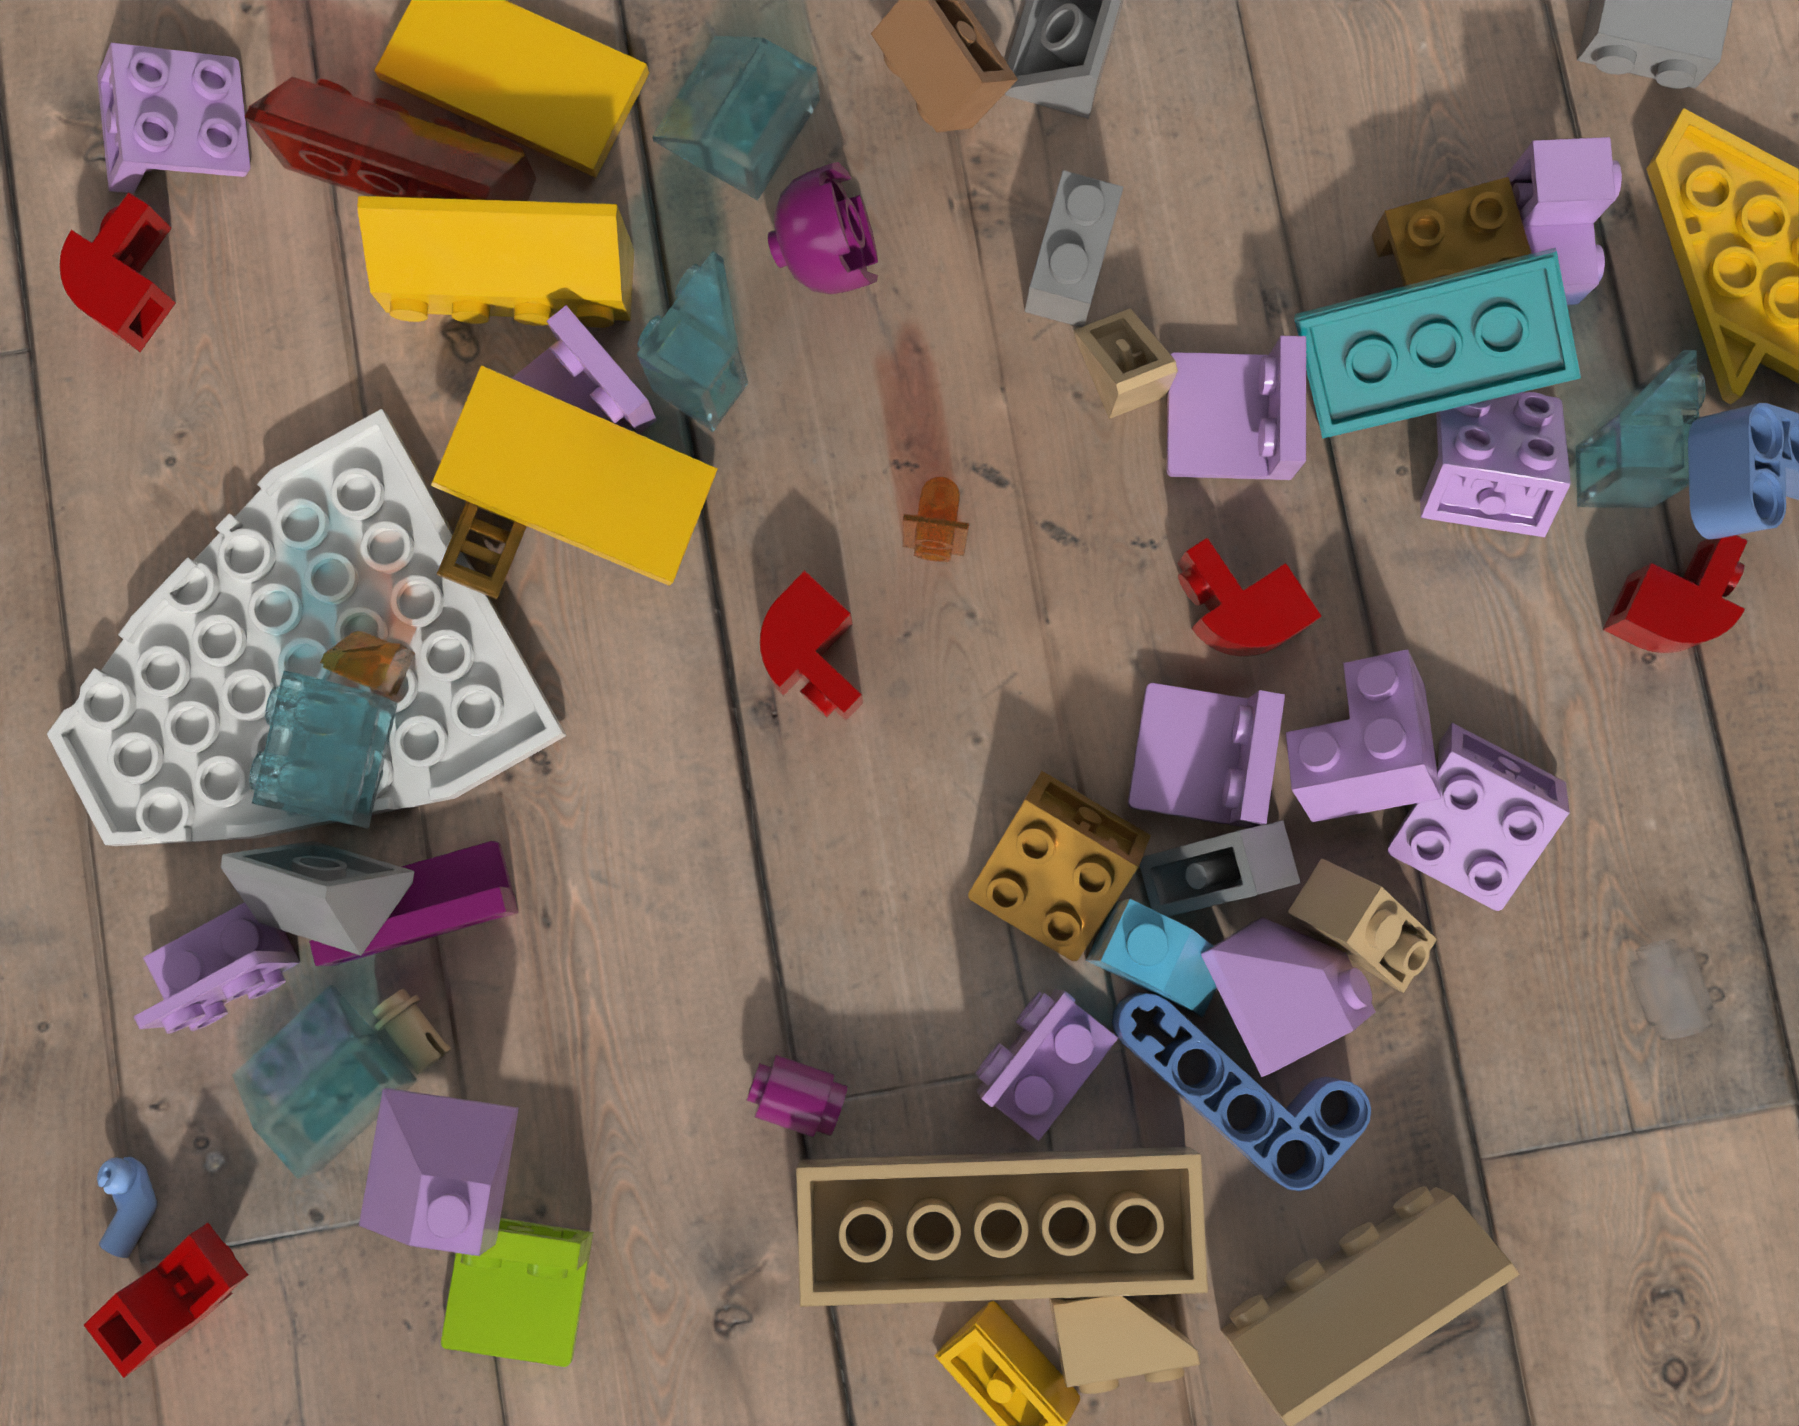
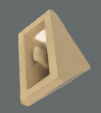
[1074,308,1178,419]

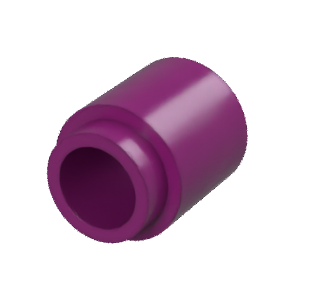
[746,1055,848,1137]

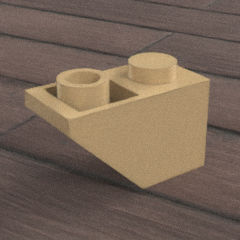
[1287,858,1437,993]
[1049,1296,1200,1394]

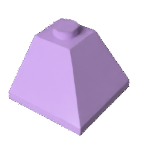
[1201,917,1376,1077]
[359,1088,519,1256]

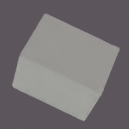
[1005,0,1123,119]
[221,841,414,956]

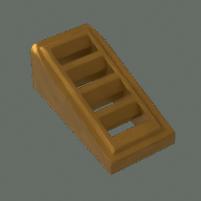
[436,501,527,599]

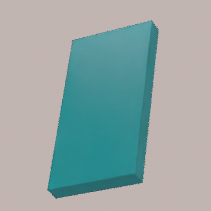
[1294,248,1581,439]

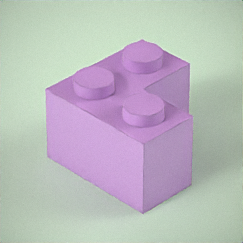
[1505,137,1622,305]
[1286,649,1441,823]

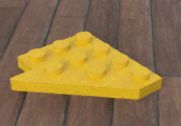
[1646,108,1799,404]

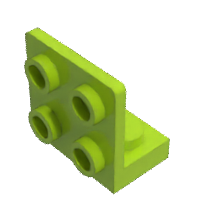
[441,1218,594,1367]

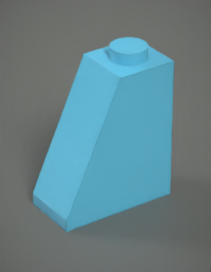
[1086,899,1217,1017]

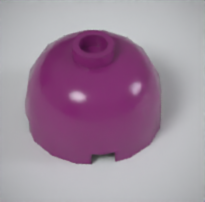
[768,162,878,294]

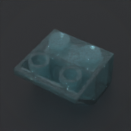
[652,36,820,201]
[636,251,748,432]
[1576,350,1706,508]
[249,670,398,829]
[232,985,418,1179]

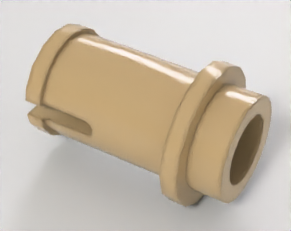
[372,988,452,1075]

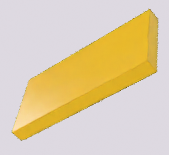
[374,0,649,178]
[431,365,718,586]

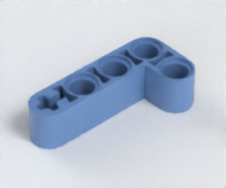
[1688,403,1799,540]
[1112,992,1371,1191]

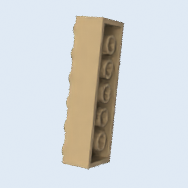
[796,1147,1208,1307]

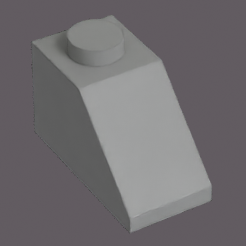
[1140,821,1300,917]

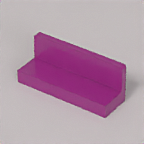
[309,841,519,966]

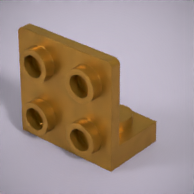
[1372,177,1532,286]
[968,770,1151,961]

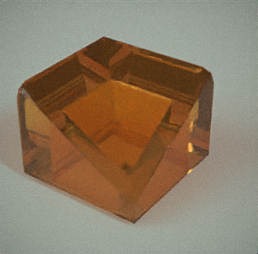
[320,631,415,697]

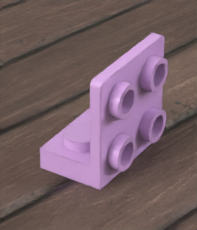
[97,42,251,193]
[512,305,657,434]
[1166,336,1306,480]
[1420,392,1571,537]
[1128,683,1285,828]
[1388,723,1570,911]
[134,902,300,1034]
[975,989,1118,1141]

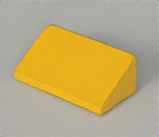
[934,1301,1080,1426]

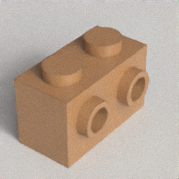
[870,0,1018,133]

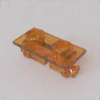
[903,477,969,562]

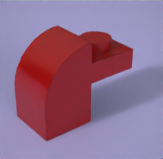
[60,192,176,352]
[1603,535,1748,653]
[1177,538,1322,657]
[760,570,863,720]
[83,1223,248,1378]

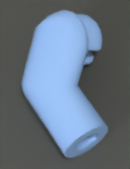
[97,1157,157,1258]

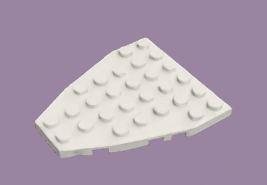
[47,409,567,846]

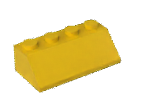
[357,196,634,328]

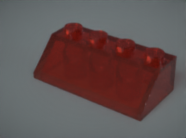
[245,76,537,201]

